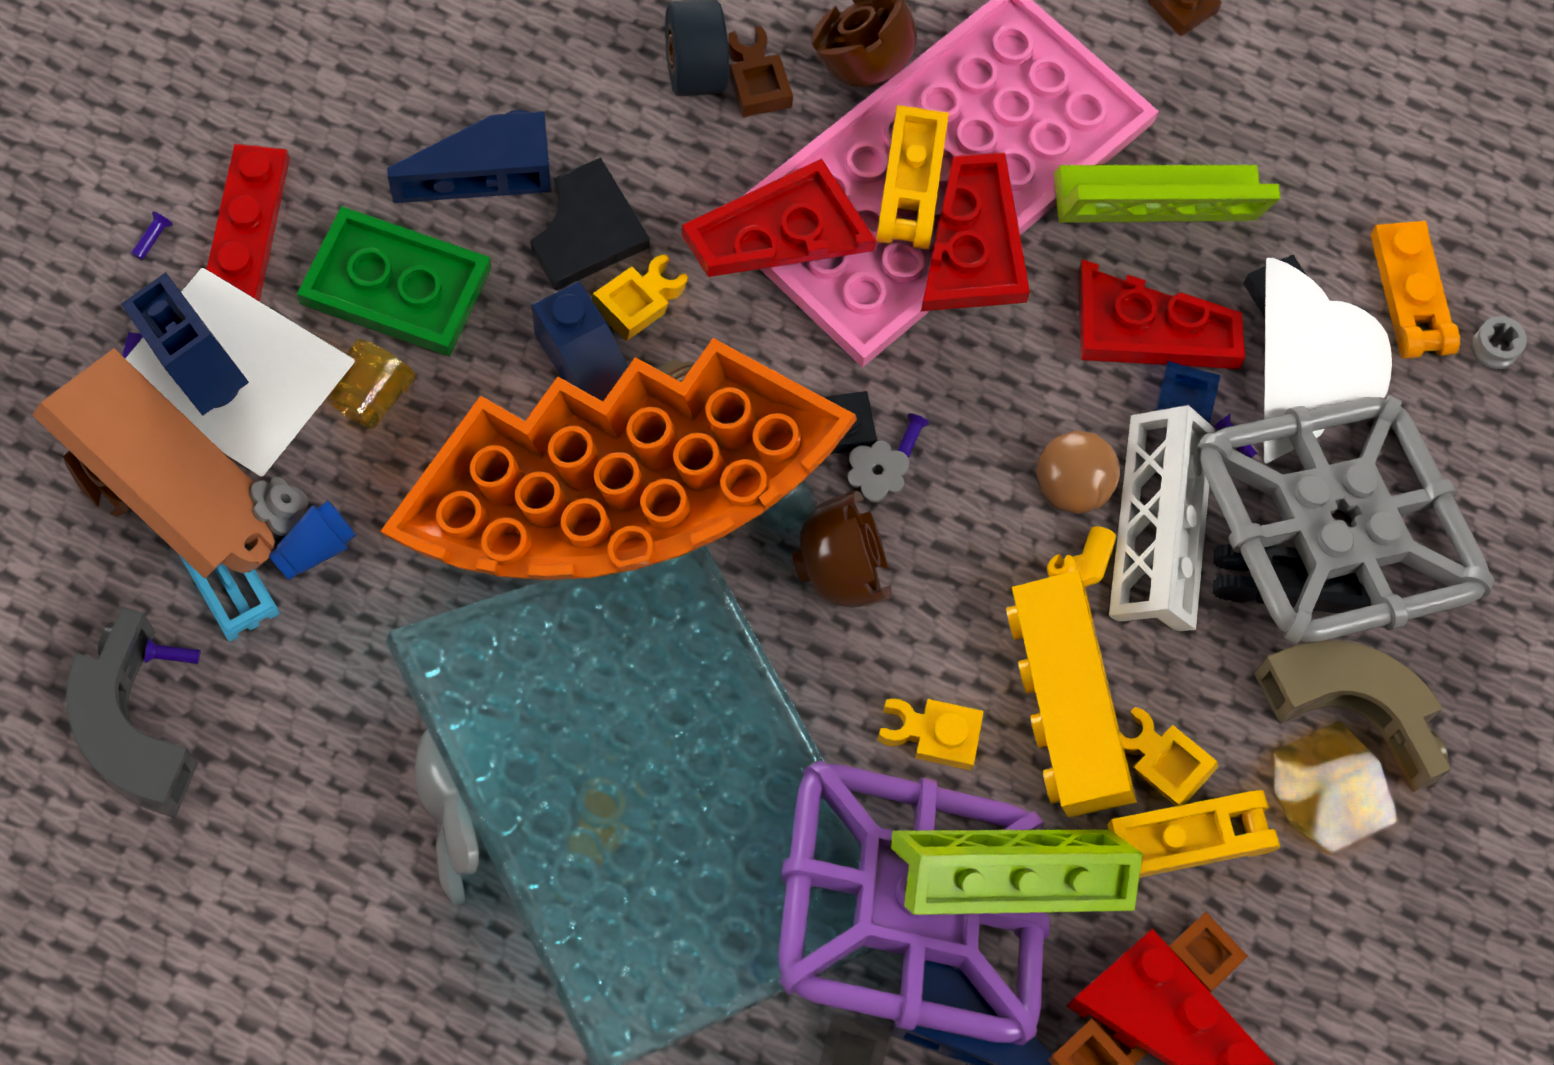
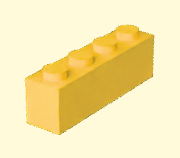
[1006,570,1137,818]

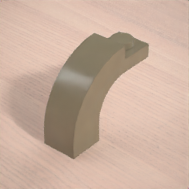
[1254,640,1451,792]

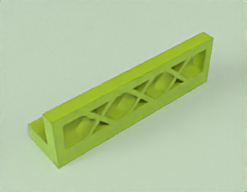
[1053,165,1281,223]
[891,830,1143,915]

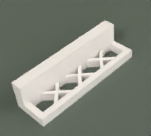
[1109,405,1215,631]

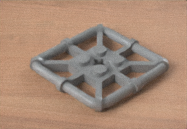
[1196,395,1495,644]

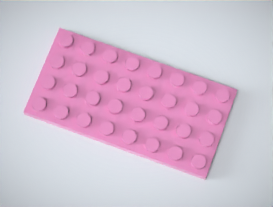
[744,0,1159,368]

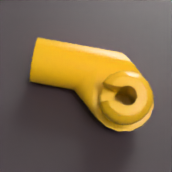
[1047,526,1117,587]

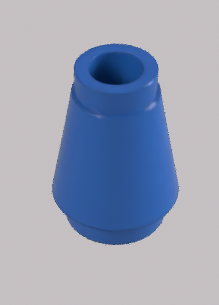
[269,500,357,580]

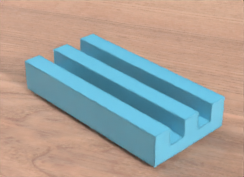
[179,555,280,642]

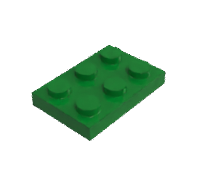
[297,206,492,357]

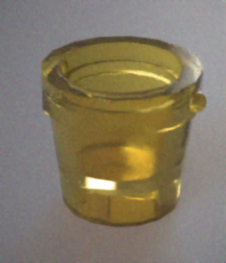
[327,339,417,429]

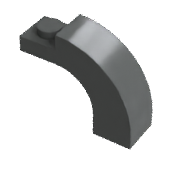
[66,607,198,818]

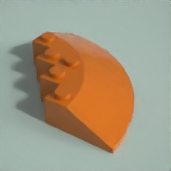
[380,338,857,580]

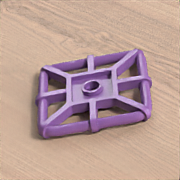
[778,761,1050,1045]

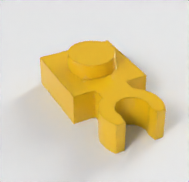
[592,254,688,342]
[877,699,984,771]
[1120,707,1218,806]

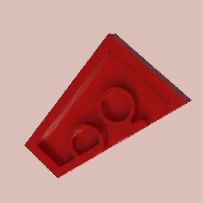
[921,152,1030,311]
[682,158,876,277]
[1078,259,1245,369]
[1066,928,1275,1065]

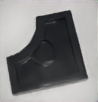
[530,157,650,291]

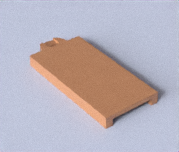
[32,348,275,579]

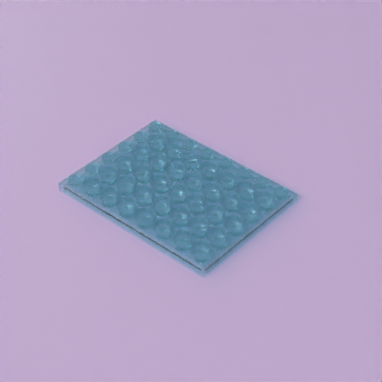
[386,545,877,1065]

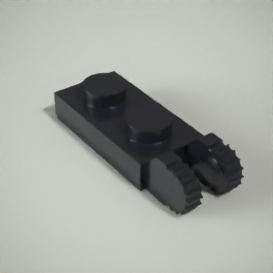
[1213,544,1371,614]

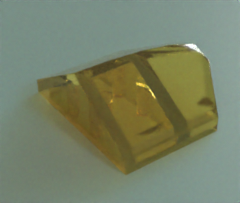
[1271,720,1399,855]

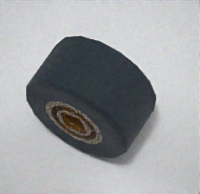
[665,0,729,96]

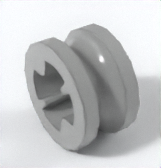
[1472,316,1527,369]

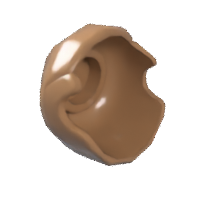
[1036,430,1120,514]

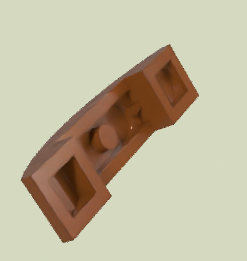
[1048,912,1248,1065]

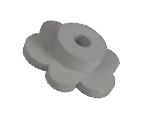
[848,441,909,502]
[249,477,308,536]

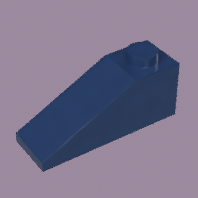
[387,110,551,203]
[121,272,249,416]
[531,281,628,401]
[890,960,1052,1065]

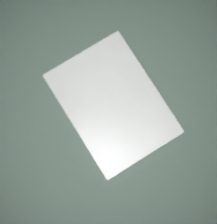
[125,268,355,477]

